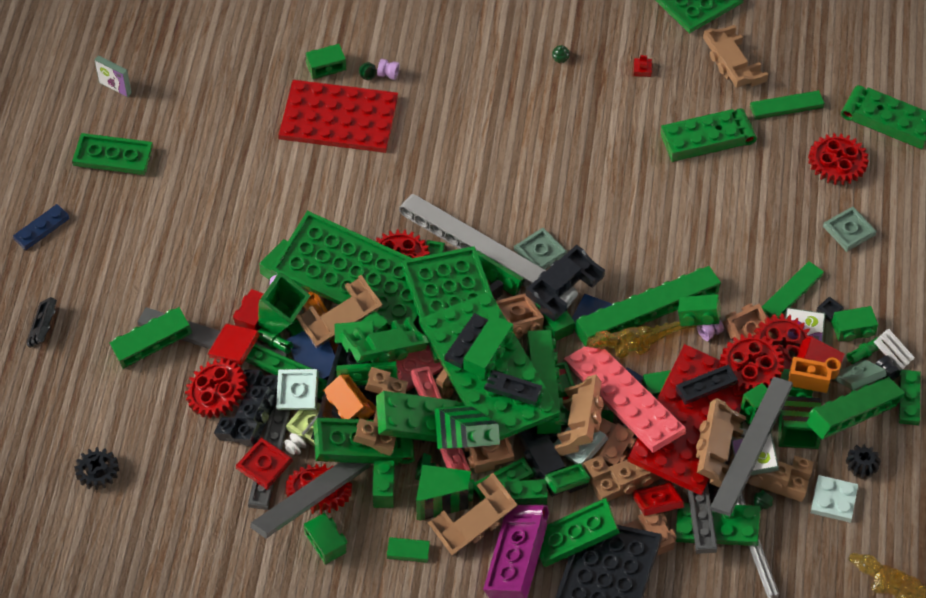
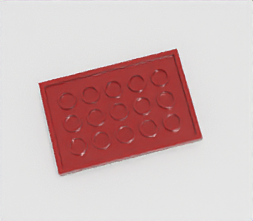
[278,80,398,153]

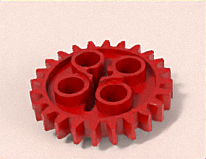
[808,133,869,185]
[376,229,430,258]
[752,313,813,369]
[720,333,784,393]
[185,358,248,419]
[286,463,352,514]

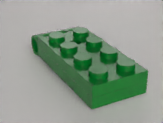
[841,85,926,149]
[660,108,757,162]
[376,391,464,442]
[313,418,415,464]

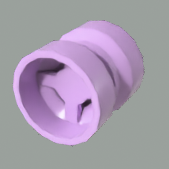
[377,59,400,80]
[697,320,724,341]

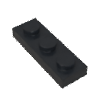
[444,313,488,369]
[676,365,738,405]

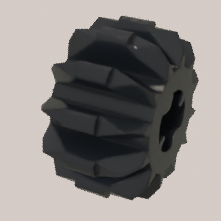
[846,443,881,479]

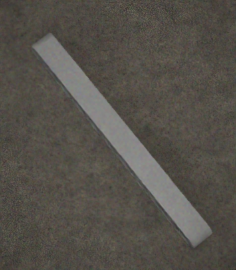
[399,194,578,308]

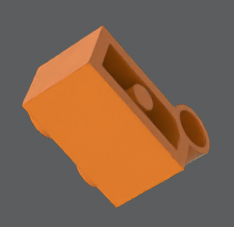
[788,357,841,393]
[324,375,376,420]

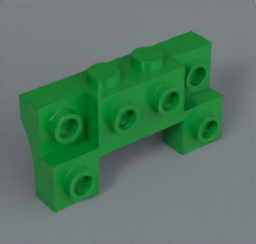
[339,317,429,363]

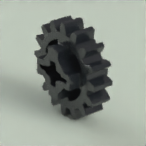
[74,447,119,490]

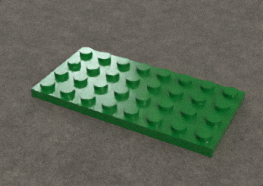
[270,210,419,328]
[419,291,560,446]

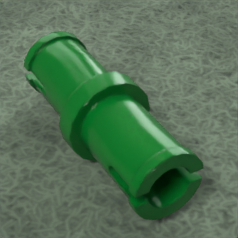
[257,328,293,354]
[846,337,883,365]

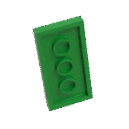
[72,133,153,175]
[539,498,620,567]
[675,503,761,546]

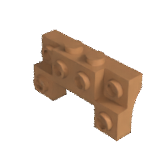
[703,25,768,88]
[296,275,382,349]
[353,367,408,456]
[555,374,604,456]
[696,398,746,488]
[728,437,814,502]
[583,455,662,501]
[428,473,518,556]

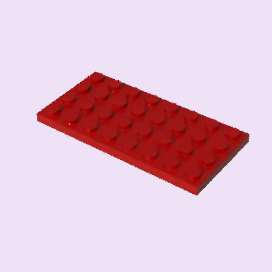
[627,344,754,495]

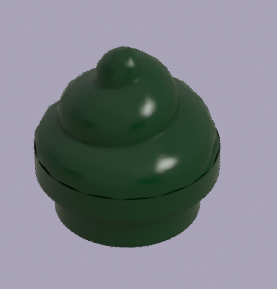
[552,45,570,63]
[359,62,377,80]
[754,490,774,511]

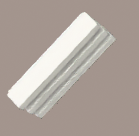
[874,329,915,369]

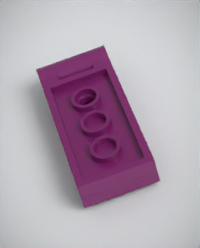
[483,505,549,598]

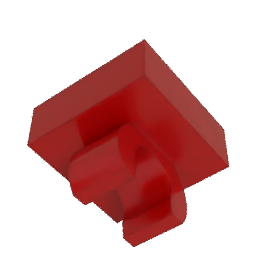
[633,55,652,77]

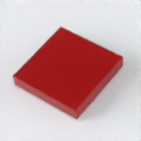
[207,324,260,365]
[235,437,293,490]
[633,483,684,516]

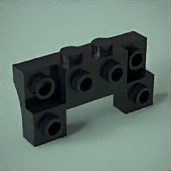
[526,245,605,322]
[214,369,278,447]
[517,426,588,497]

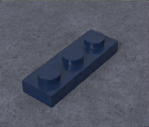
[13,204,70,251]

